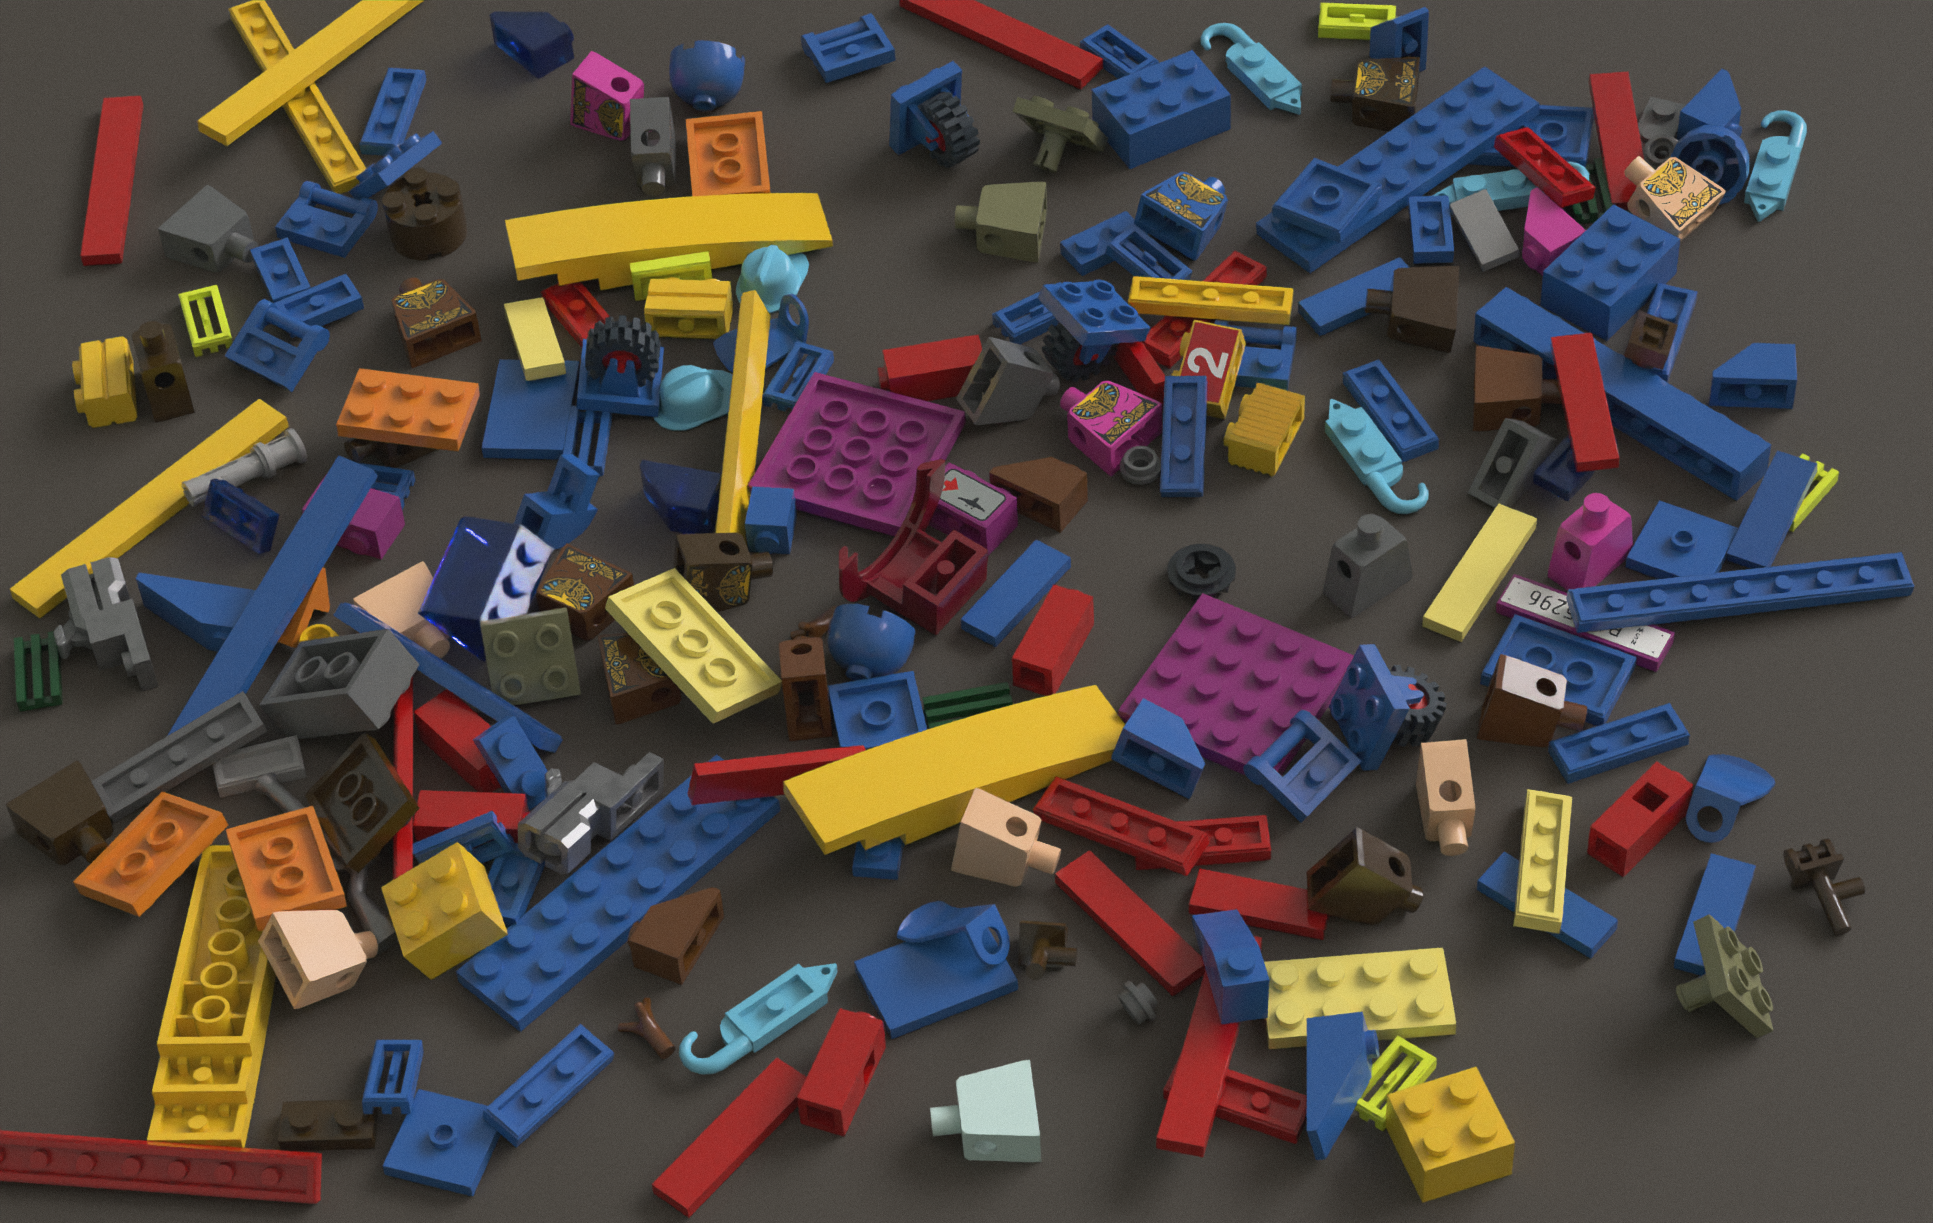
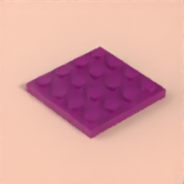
[748,372,966,536]
[1118,593,1354,776]

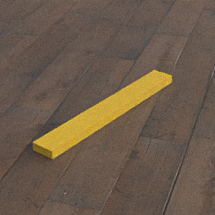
[197,0,424,146]
[228,0,366,194]
[715,290,771,546]
[10,399,289,618]

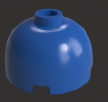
[669,40,745,111]
[1671,125,1749,205]
[827,604,916,681]

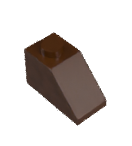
[989,457,1088,533]
[627,887,724,985]

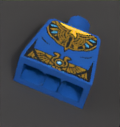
[1134,172,1228,261]

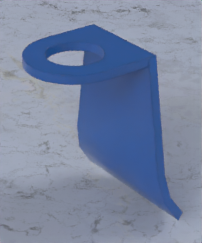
[713,294,809,373]
[1686,754,1775,843]
[897,901,1010,965]

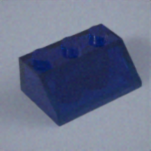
[418,516,554,662]

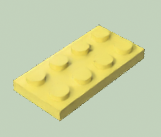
[605,568,782,724]
[1264,948,1456,1049]

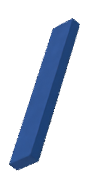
[333,602,563,753]

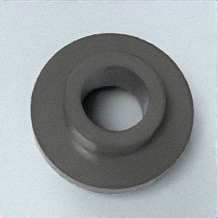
[1643,134,1678,170]
[1120,446,1161,485]
[1117,980,1159,1025]

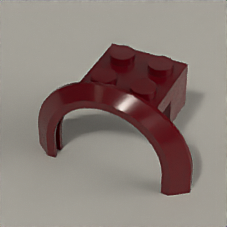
[839,459,988,635]

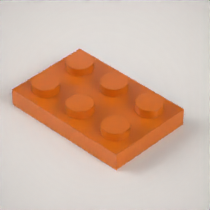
[686,111,771,196]
[336,368,480,452]
[73,791,228,917]
[226,806,347,931]

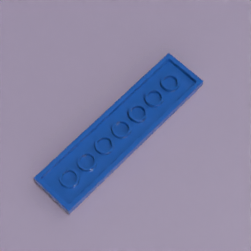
[1256,66,1539,273]
[456,754,780,1032]

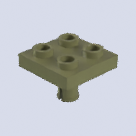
[1012,96,1108,173]
[481,608,581,706]
[1676,914,1774,1038]

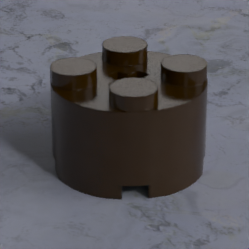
[382,167,467,261]

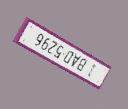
[1496,574,1675,672]

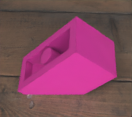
[1522,187,1586,276]

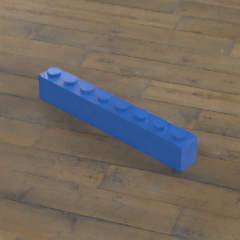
[1473,287,1771,501]

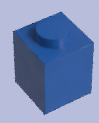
[745,486,797,554]

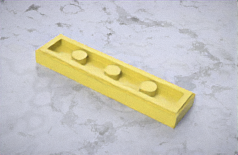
[1422,504,1537,642]
[1513,789,1572,934]

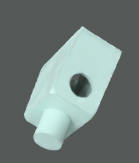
[930,1060,1042,1162]

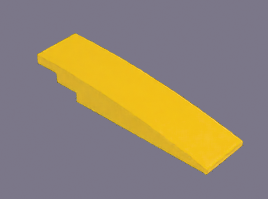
[505,193,833,290]
[783,685,1125,855]
[147,845,276,1148]

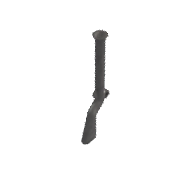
[255,772,399,954]

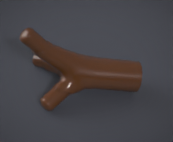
[790,605,837,639]
[618,997,676,1059]

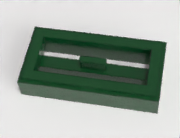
[1570,157,1613,224]
[14,631,63,712]
[922,682,1013,729]

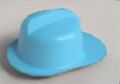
[736,245,809,314]
[653,365,733,431]

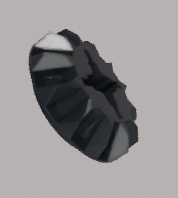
[1167,544,1236,601]

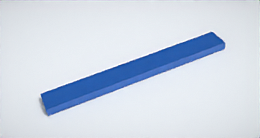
[167,455,378,736]
[1566,552,1914,633]

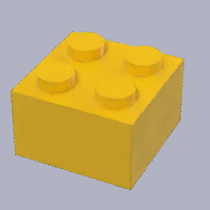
[381,842,508,980]
[1386,1067,1515,1203]

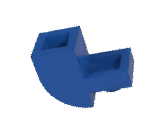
[511,454,600,551]

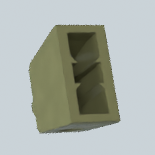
[955,182,1047,262]

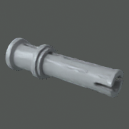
[182,428,307,507]

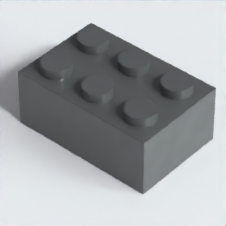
[259,629,420,739]

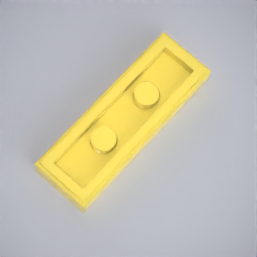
[504,297,566,381]

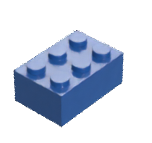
[1091,50,1231,169]
[1540,204,1680,341]

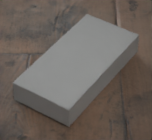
[1449,189,1520,272]
[213,735,307,798]

